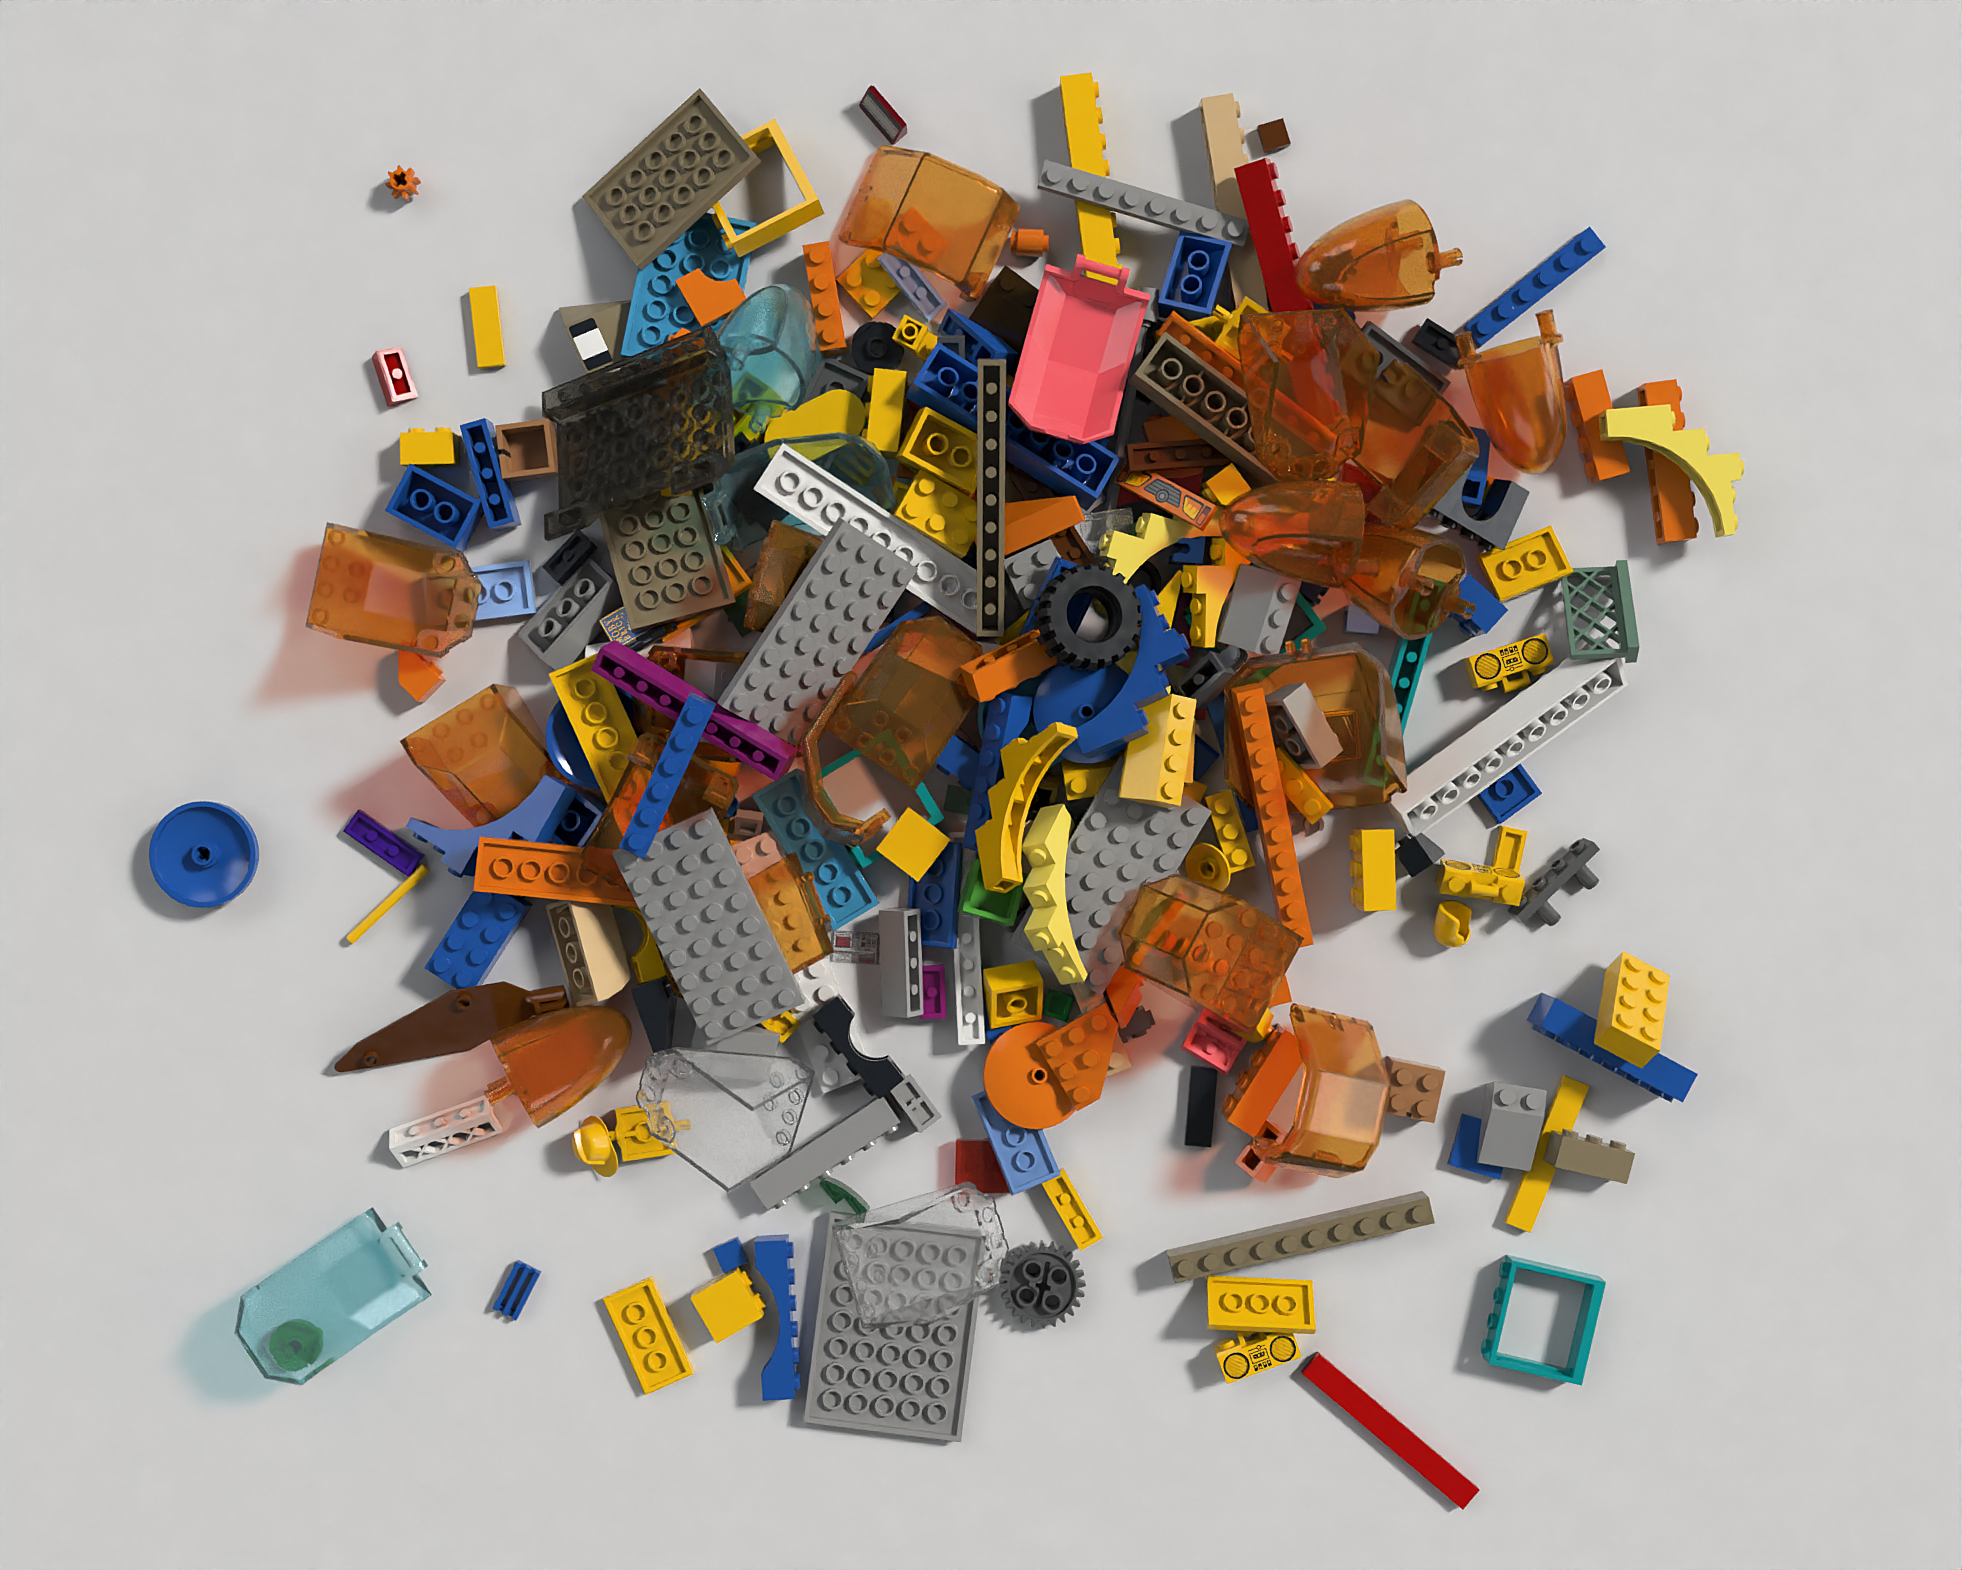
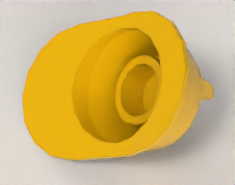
[572,1116,618,1177]

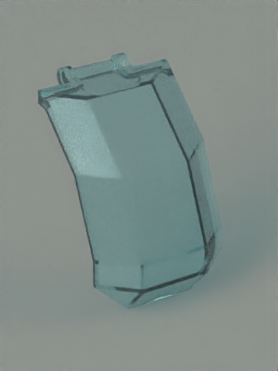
[702,432,896,553]
[234,1207,432,1386]

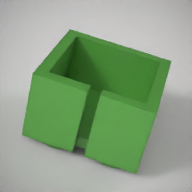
[957,859,1027,927]

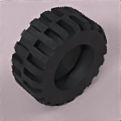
[1033,563,1143,672]

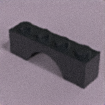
[812,993,905,1099]

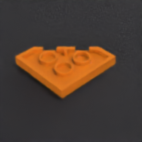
[1036,1002,1119,1111]

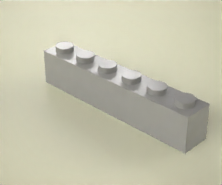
[750,1095,901,1210]

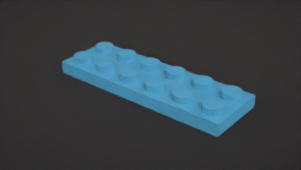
[751,768,880,931]

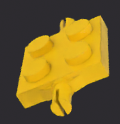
[1211,296,1293,372]
[608,1100,691,1162]

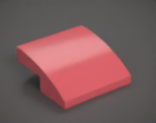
[1180,1000,1247,1075]

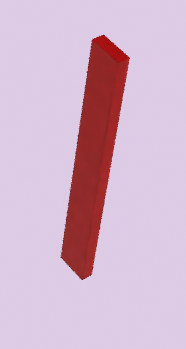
[1301,1352,1480,1510]

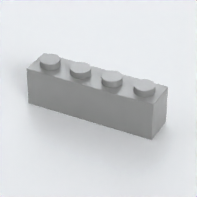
[878,907,923,1018]

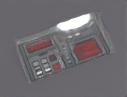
[827,930,880,965]

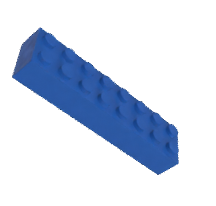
[905,342,1120,511]

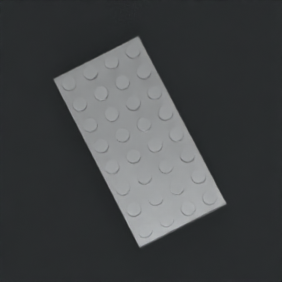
[717,517,918,748]
[1009,756,1212,996]
[612,807,806,1045]

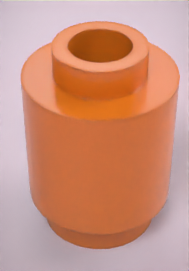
[1011,229,1049,257]

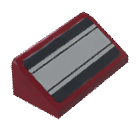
[859,85,907,145]

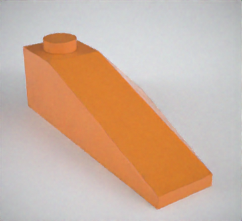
[974,496,1085,559]

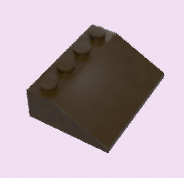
[969,265,1039,378]

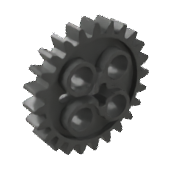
[1000,1240,1086,1328]

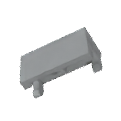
[888,1074,942,1133]

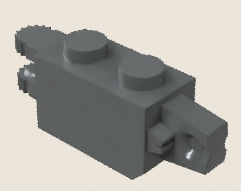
[1175,646,1248,710]

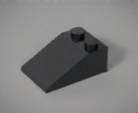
[630,974,679,1065]

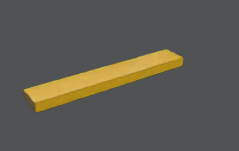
[1504,1075,1589,1233]

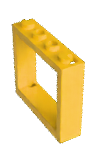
[710,119,824,258]

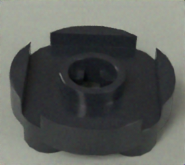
[851,321,904,376]

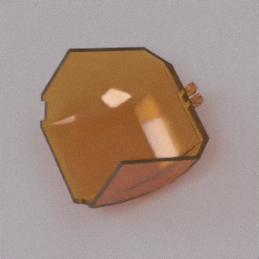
[1224,638,1407,816]

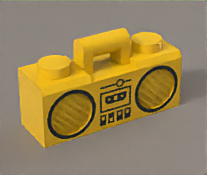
[1463,633,1554,693]
[1435,858,1525,906]
[1213,1331,1302,1384]

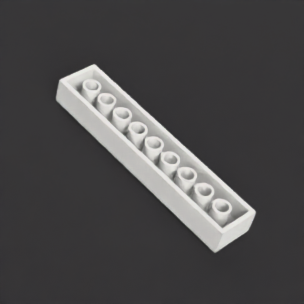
[1383,636,1628,837]

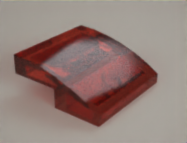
[955,1138,1010,1194]

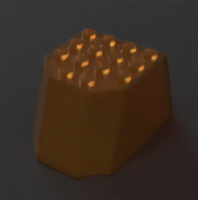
[1116,873,1304,1035]

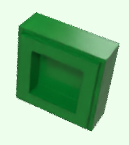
[1042,988,1075,1022]

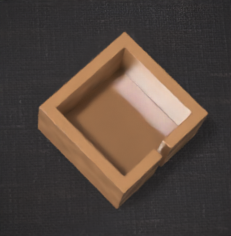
[495,419,562,483]
[1376,1056,1446,1123]

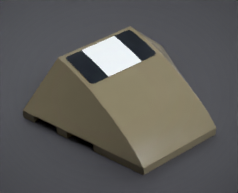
[559,300,648,405]

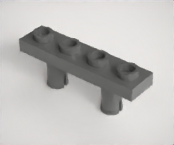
[1507,838,1600,926]

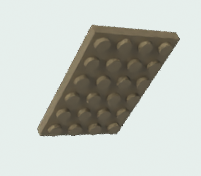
[582,88,762,271]
[590,464,736,633]

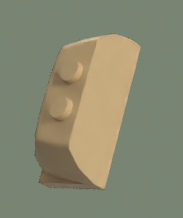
[545,900,631,1007]

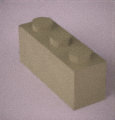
[1543,1128,1635,1184]

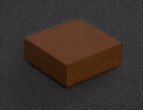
[1257,118,1291,154]

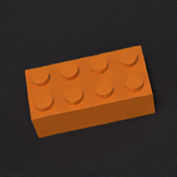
[1221,1023,1312,1138]

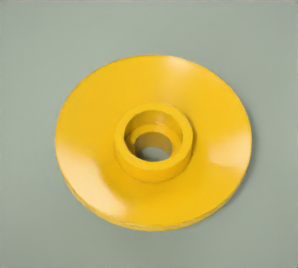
[1185,843,1231,895]

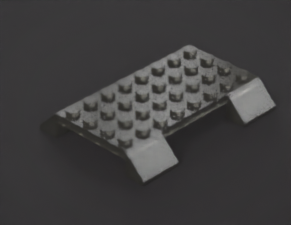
[542,325,735,541]

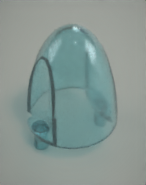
[703,283,817,434]

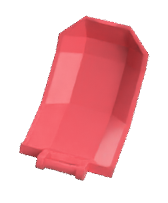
[1008,254,1150,445]

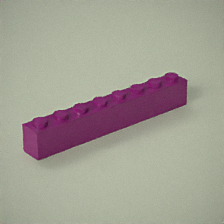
[591,640,799,781]

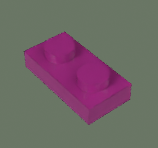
[920,964,946,1019]

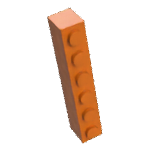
[1637,379,1699,545]

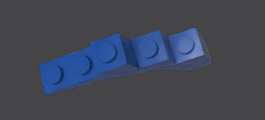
[1076,584,1190,759]
[406,775,577,878]

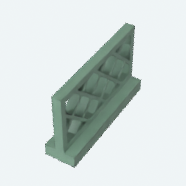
[1561,560,1640,663]

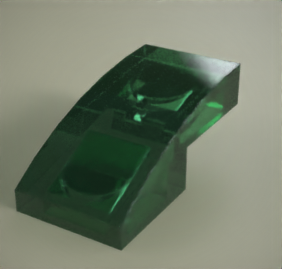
[819,1176,870,1219]

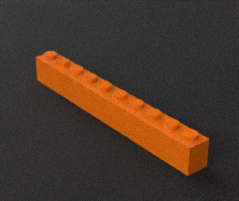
[1231,683,1314,950]

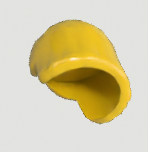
[1433,900,1472,948]

